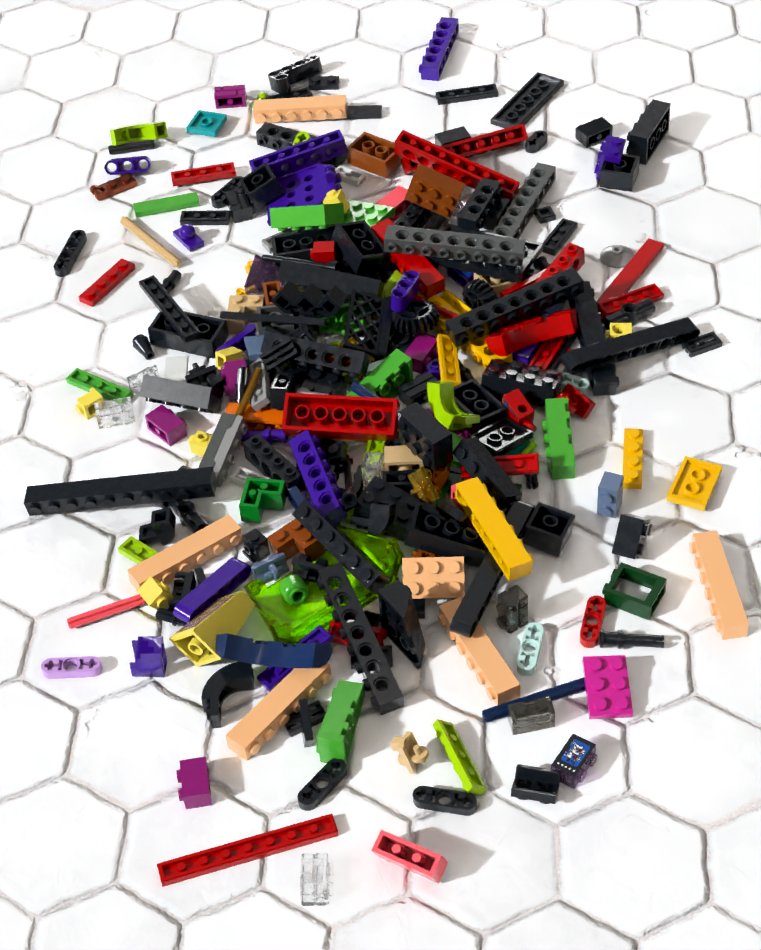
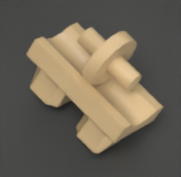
[390,731,429,775]

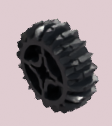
[462,278,499,309]
[392,299,439,336]

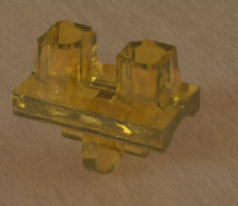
[407,466,442,504]

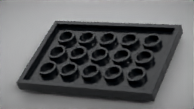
[425,224,543,283]

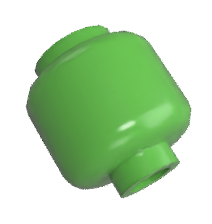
[280,575,309,605]

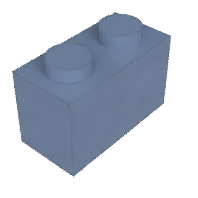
[597,471,624,519]

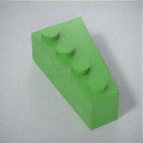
[269,203,345,231]
[346,348,413,398]
[542,397,576,480]

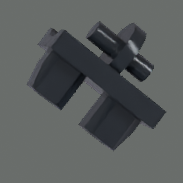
[185,363,217,385]
[291,553,329,586]

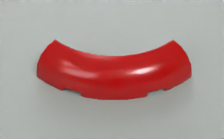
[485,309,577,357]

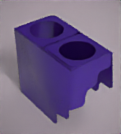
[129,636,167,678]

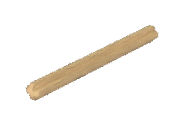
[120,216,182,268]

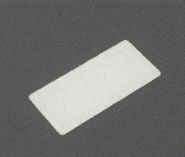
[164,356,187,382]

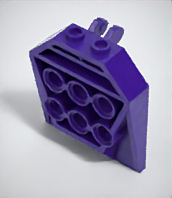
[267,163,342,226]

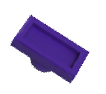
[173,224,204,252]

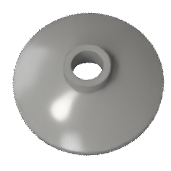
[600,245,634,268]

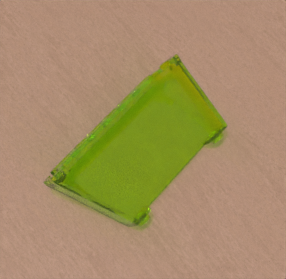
[243,525,405,644]

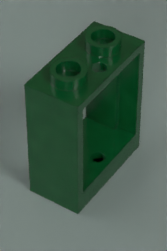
[602,562,667,620]

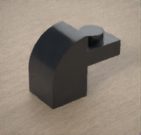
[350,500,396,535]
[139,507,176,546]

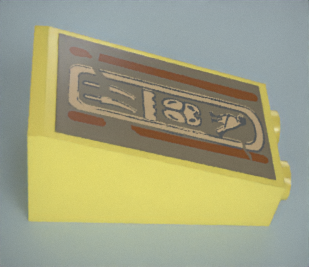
[169,590,255,667]

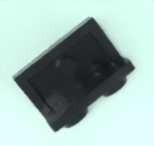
[510,764,561,804]

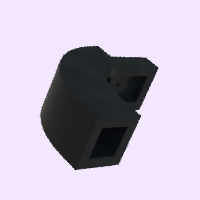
[201,662,254,728]

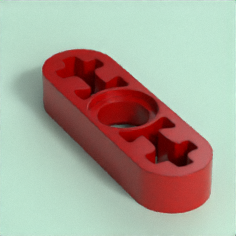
[580,595,606,648]

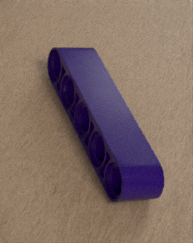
[173,557,251,623]

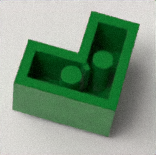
[239,477,287,523]

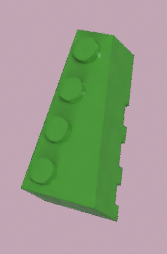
[316,680,365,763]

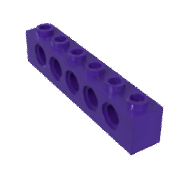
[418,17,459,81]
[249,129,347,178]
[288,429,349,524]

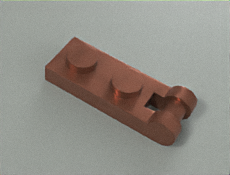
[90,173,137,201]

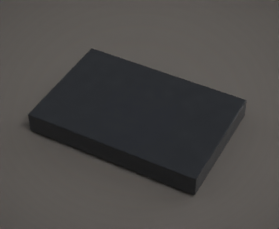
[468,416,534,457]

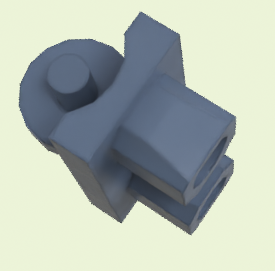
[251,552,290,586]

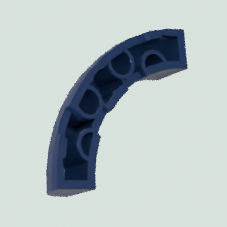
[216,633,333,668]

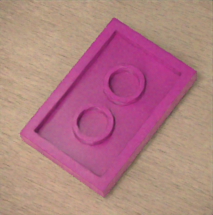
[582,655,633,719]

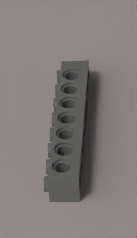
[493,162,556,239]
[384,225,526,267]

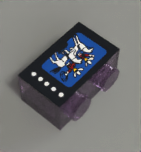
[551,734,598,789]

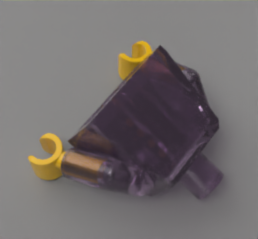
[236,254,282,295]

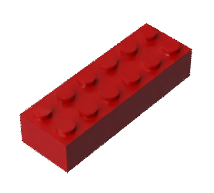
[281,393,400,441]

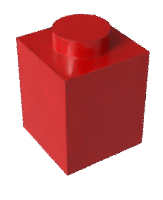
[310,241,336,263]

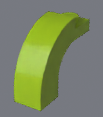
[110,121,168,146]
[427,381,480,431]

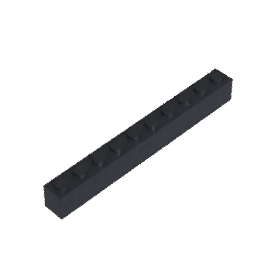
[24,467,217,516]

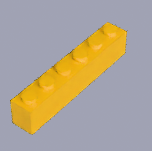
[455,477,534,582]

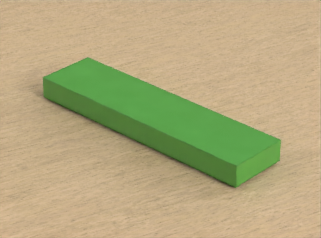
[133,192,200,217]
[66,368,134,407]

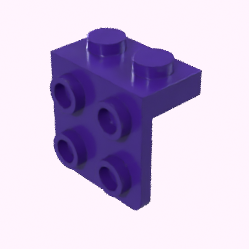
[594,135,626,180]

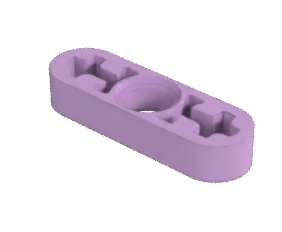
[41,656,103,679]

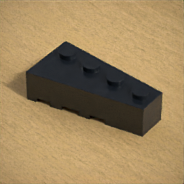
[404,500,488,568]

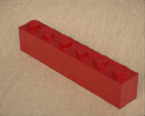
[371,218,445,299]

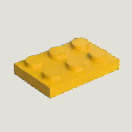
[667,456,723,511]

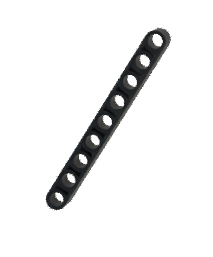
[560,317,700,375]
[450,500,535,638]

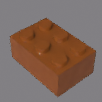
[346,132,403,178]
[404,164,465,219]

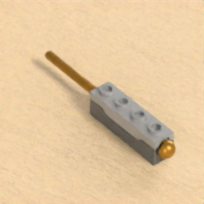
[198,368,262,488]

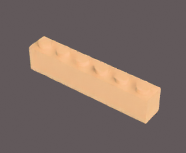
[253,95,348,124]
[127,514,243,590]
[689,530,749,640]
[437,597,520,705]
[225,663,332,761]

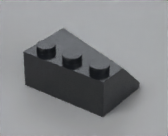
[378,579,426,669]

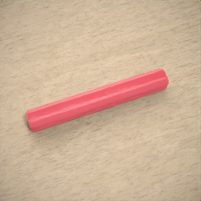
[67,594,146,629]

